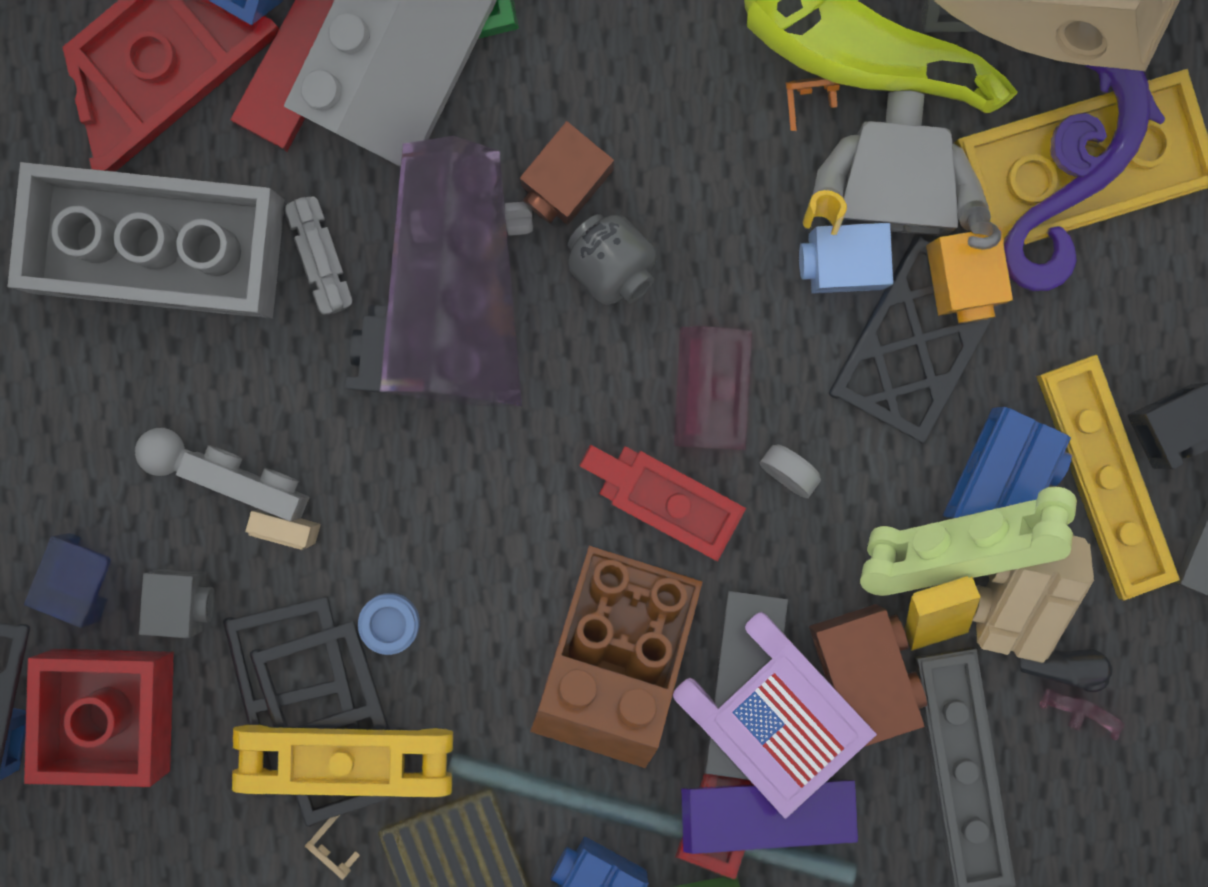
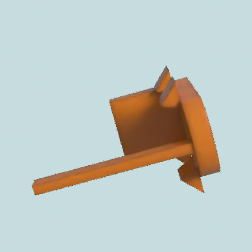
[786,77,840,131]

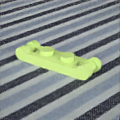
[860,486,1077,596]

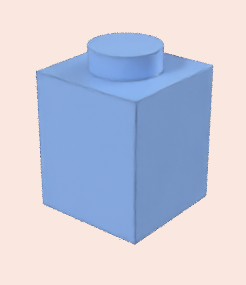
[799,223,893,294]

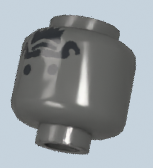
[568,214,657,305]

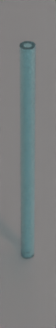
[448,752,857,887]

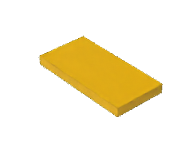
[955,69,1208,245]

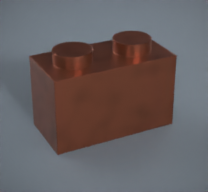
[809,604,927,747]

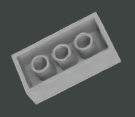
[7,162,285,319]

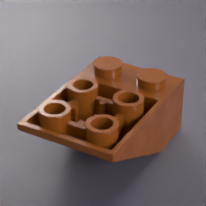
[530,546,703,768]

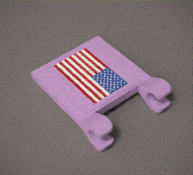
[673,612,877,819]

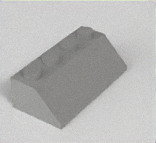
[284,0,497,172]

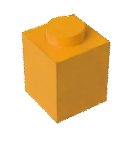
[926,227,1013,324]

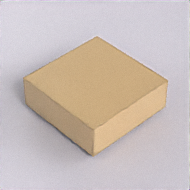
[245,509,321,550]

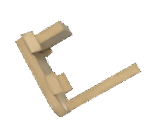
[305,815,360,880]

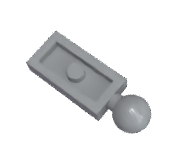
[135,428,309,521]

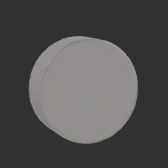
[759,444,821,498]

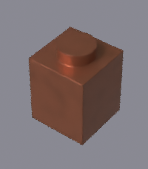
[520,121,614,225]

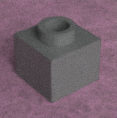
[139,569,215,638]

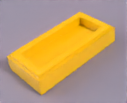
[904,576,981,651]

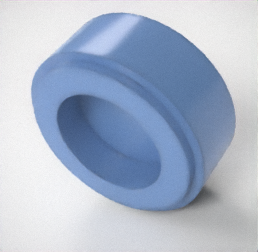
[358,593,420,655]

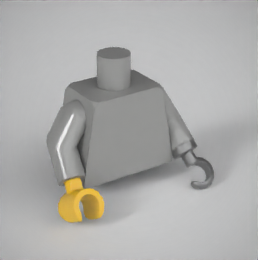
[803,90,1001,250]

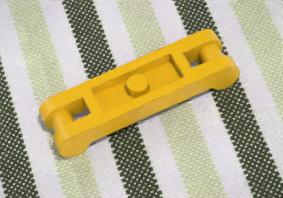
[232,725,453,797]

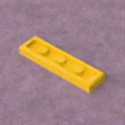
[1036,355,1180,601]

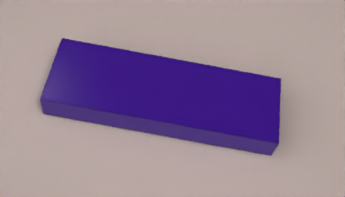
[681,780,858,854]

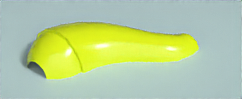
[744,0,1018,113]

